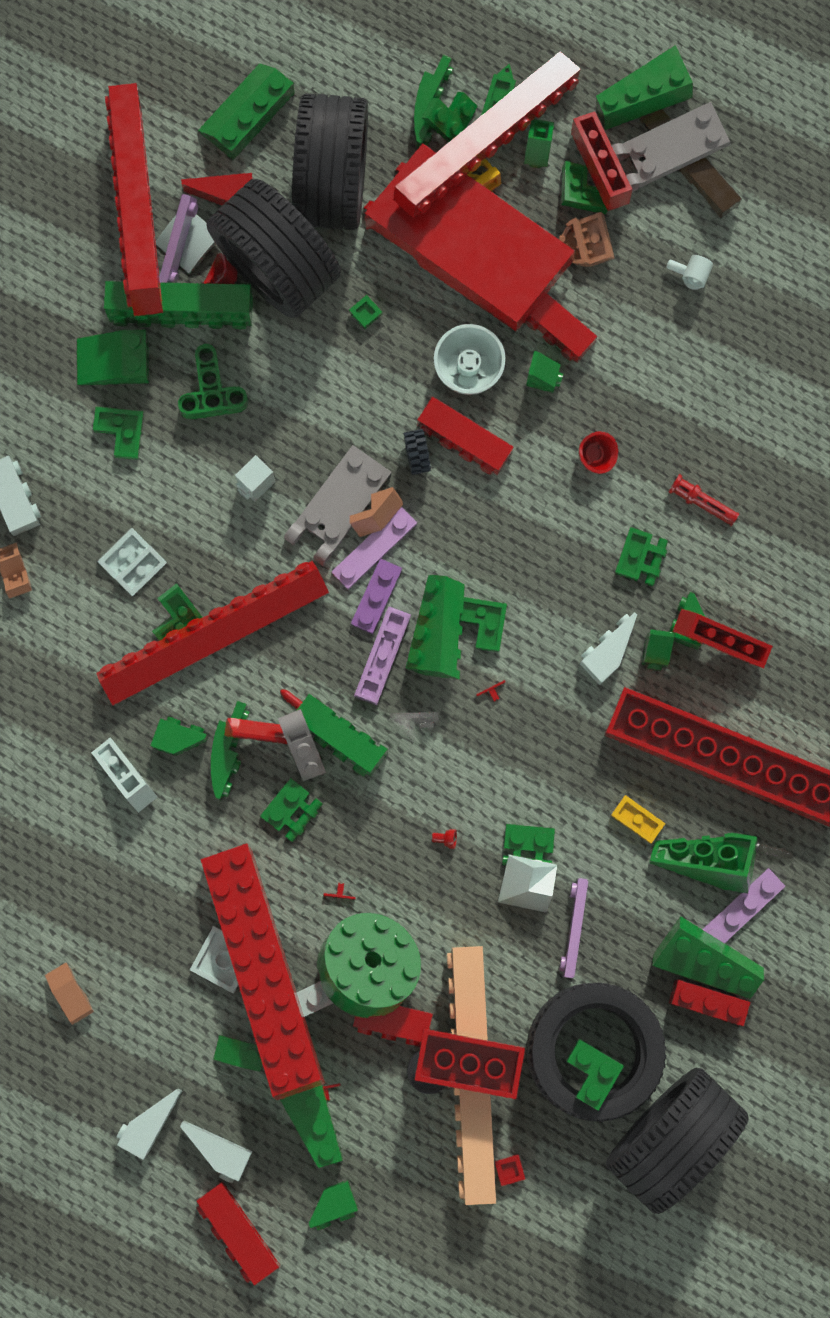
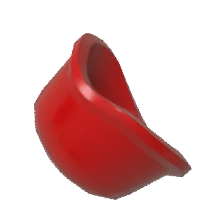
[203,253,238,284]
[578,431,618,474]

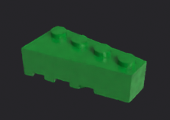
[596,45,693,130]
[405,575,465,679]
[296,694,388,777]
[652,916,764,999]
[280,1085,343,1168]

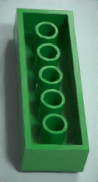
[104,281,253,330]

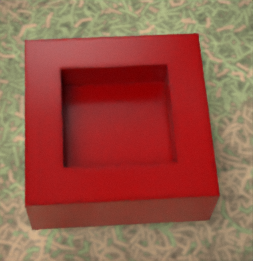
[494,1154,525,1186]

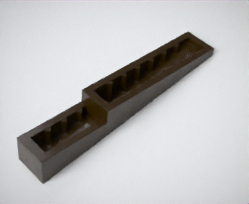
[638,109,742,219]

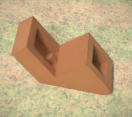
[350,487,403,537]
[0,543,32,599]
[45,963,94,1025]

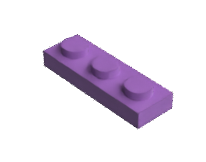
[351,558,402,634]

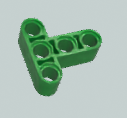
[178,344,248,420]

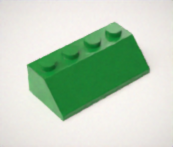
[198,63,295,160]

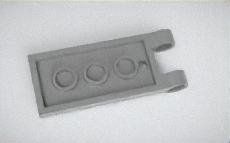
[612,102,731,192]
[284,445,392,566]

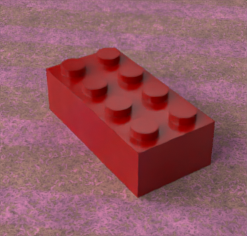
[414,1028,525,1099]

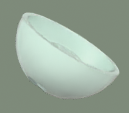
[434,324,505,395]

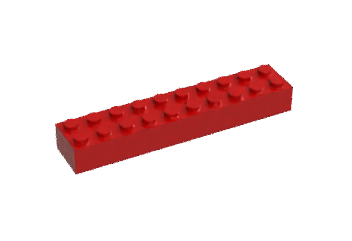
[105,83,163,316]
[604,687,830,827]
[200,843,325,1100]

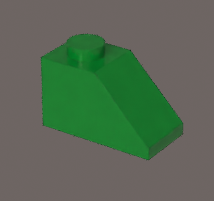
[524,119,554,168]
[526,351,563,393]
[642,629,675,671]
[213,1035,263,1072]

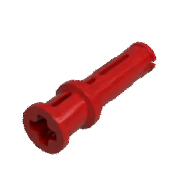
[668,474,739,526]

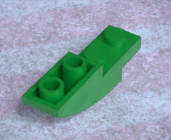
[414,54,454,150]
[211,701,250,801]

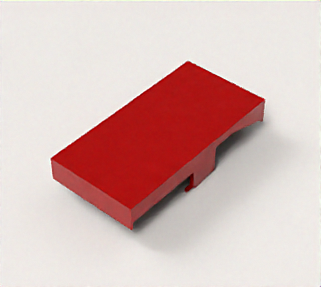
[363,144,575,331]

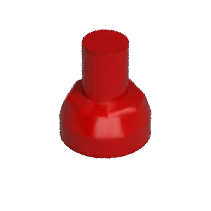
[432,829,457,849]

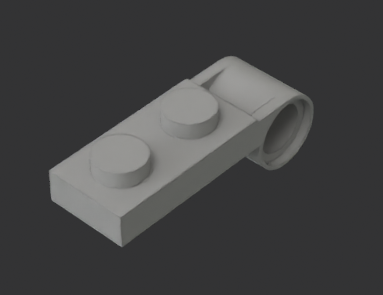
[278,709,326,782]

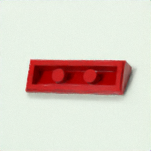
[225,718,288,744]

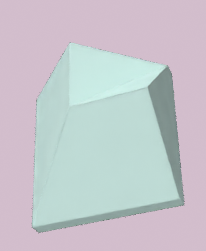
[498,855,557,912]

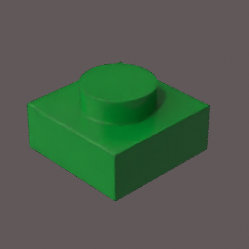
[349,295,382,330]

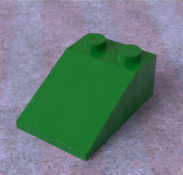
[77,330,149,385]

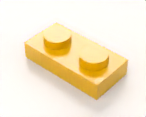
[610,795,665,844]

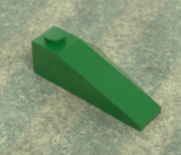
[650,833,757,893]

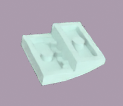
[156,214,215,274]
[97,528,167,596]

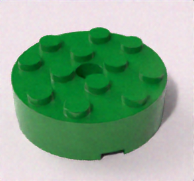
[317,913,421,1018]

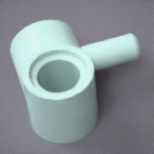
[666,255,713,289]

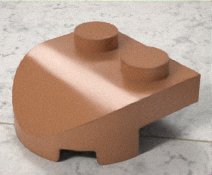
[559,212,615,267]

